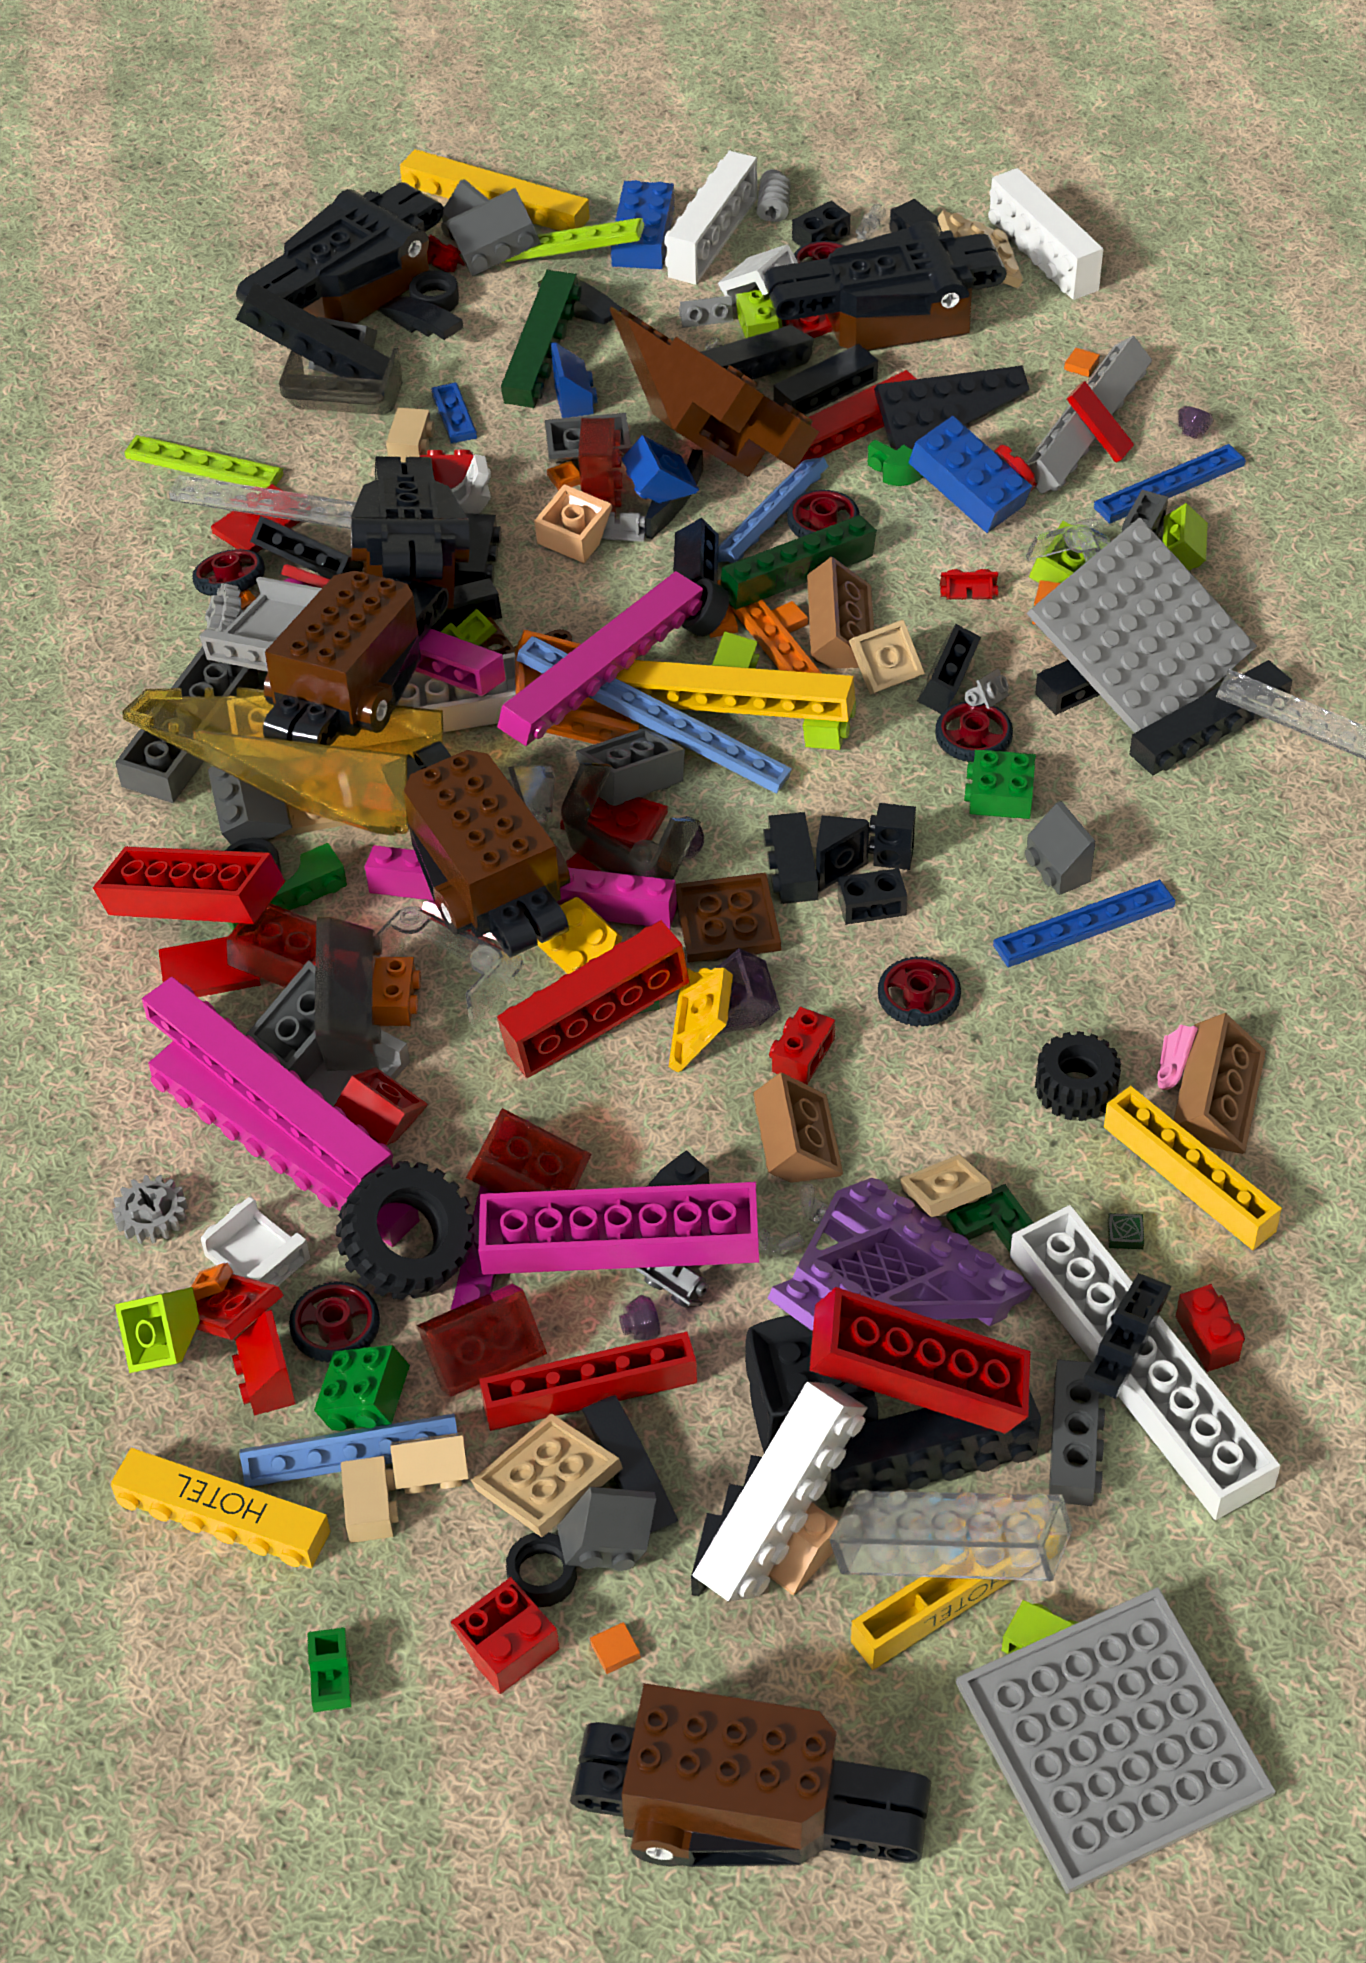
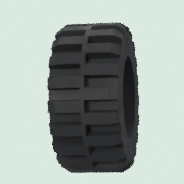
[336,1161,475,1300]

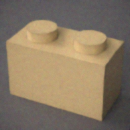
[386,407,435,463]
[390,1432,469,1494]
[341,1456,399,1543]

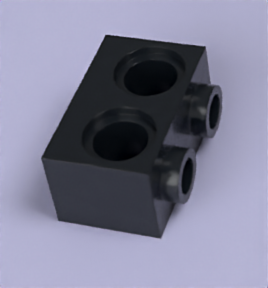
[792,200,851,247]
[868,803,916,870]
[837,868,907,925]

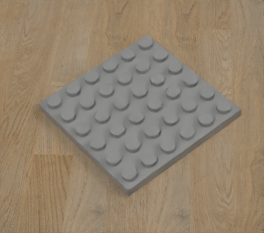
[1026,518,1257,733]
[955,1587,1276,1894]

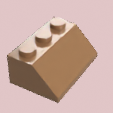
[753,1072,843,1183]

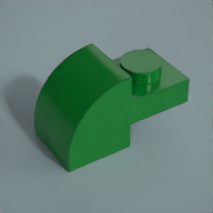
[868,440,923,486]
[307,1627,352,1713]

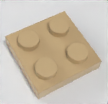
[849,620,925,695]
[900,1154,992,1217]

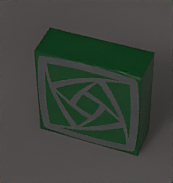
[1108,1213,1144,1249]

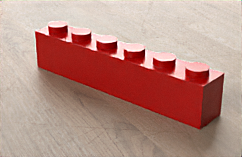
[796,370,917,468]
[479,1331,697,1431]

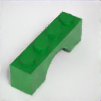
[228,843,347,934]

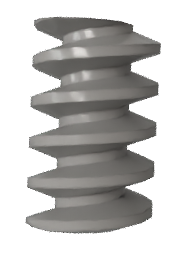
[757,169,791,222]

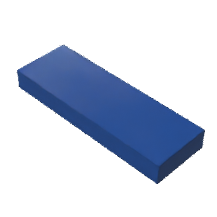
[431,382,477,444]

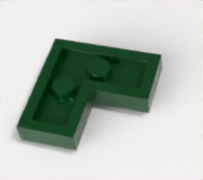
[946,1184,1033,1252]

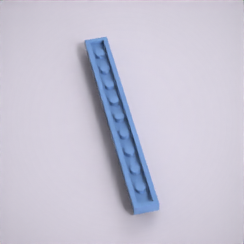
[516,636,792,794]

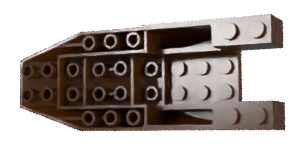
[609,306,819,477]

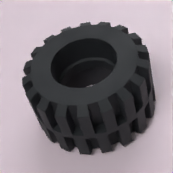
[1035,1031,1121,1121]

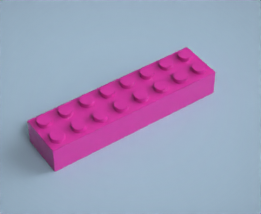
[478,1182,759,1274]

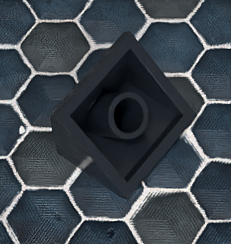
[816,815,869,892]

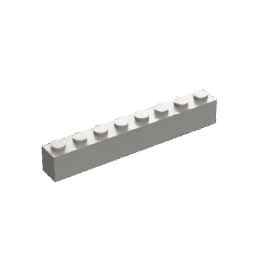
[1026,335,1152,494]

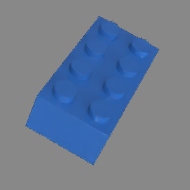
[611,180,675,269]
[908,416,1032,533]

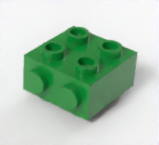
[964,749,1036,819]
[314,1345,410,1431]

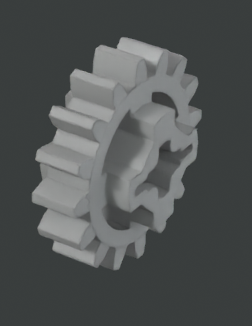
[205,583,243,632]
[112,1175,188,1244]

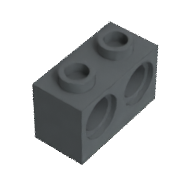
[1122,490,1168,536]

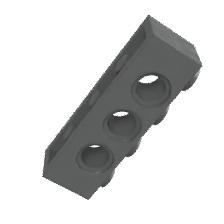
[1048,1359,1105,1506]

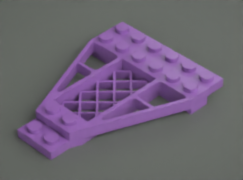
[767,1177,1034,1331]

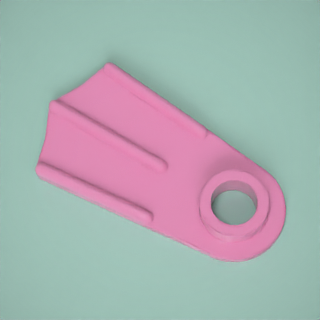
[1157,1024,1198,1090]

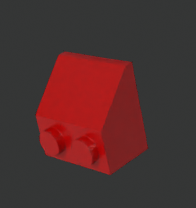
[333,1067,428,1146]
[232,1310,296,1416]

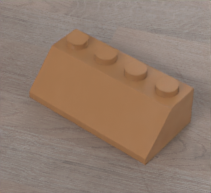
[807,557,874,669]
[1173,1012,1266,1154]

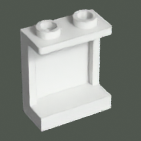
[718,244,798,304]
[201,1196,310,1286]

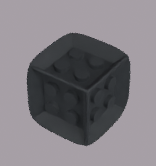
[745,1315,879,1454]

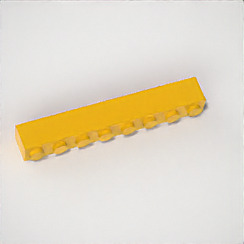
[400,149,590,231]
[616,660,856,722]

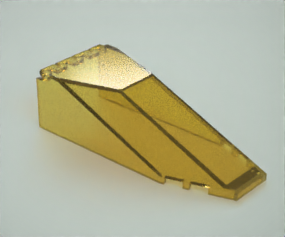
[122,688,444,836]

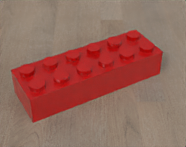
[93,846,285,924]
[496,920,690,1078]
[810,1287,1031,1434]

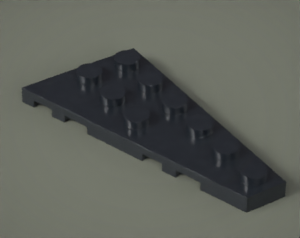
[874,365,1030,450]

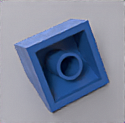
[551,343,598,418]
[622,435,699,503]

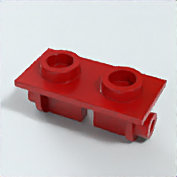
[427,234,465,272]
[940,569,999,600]

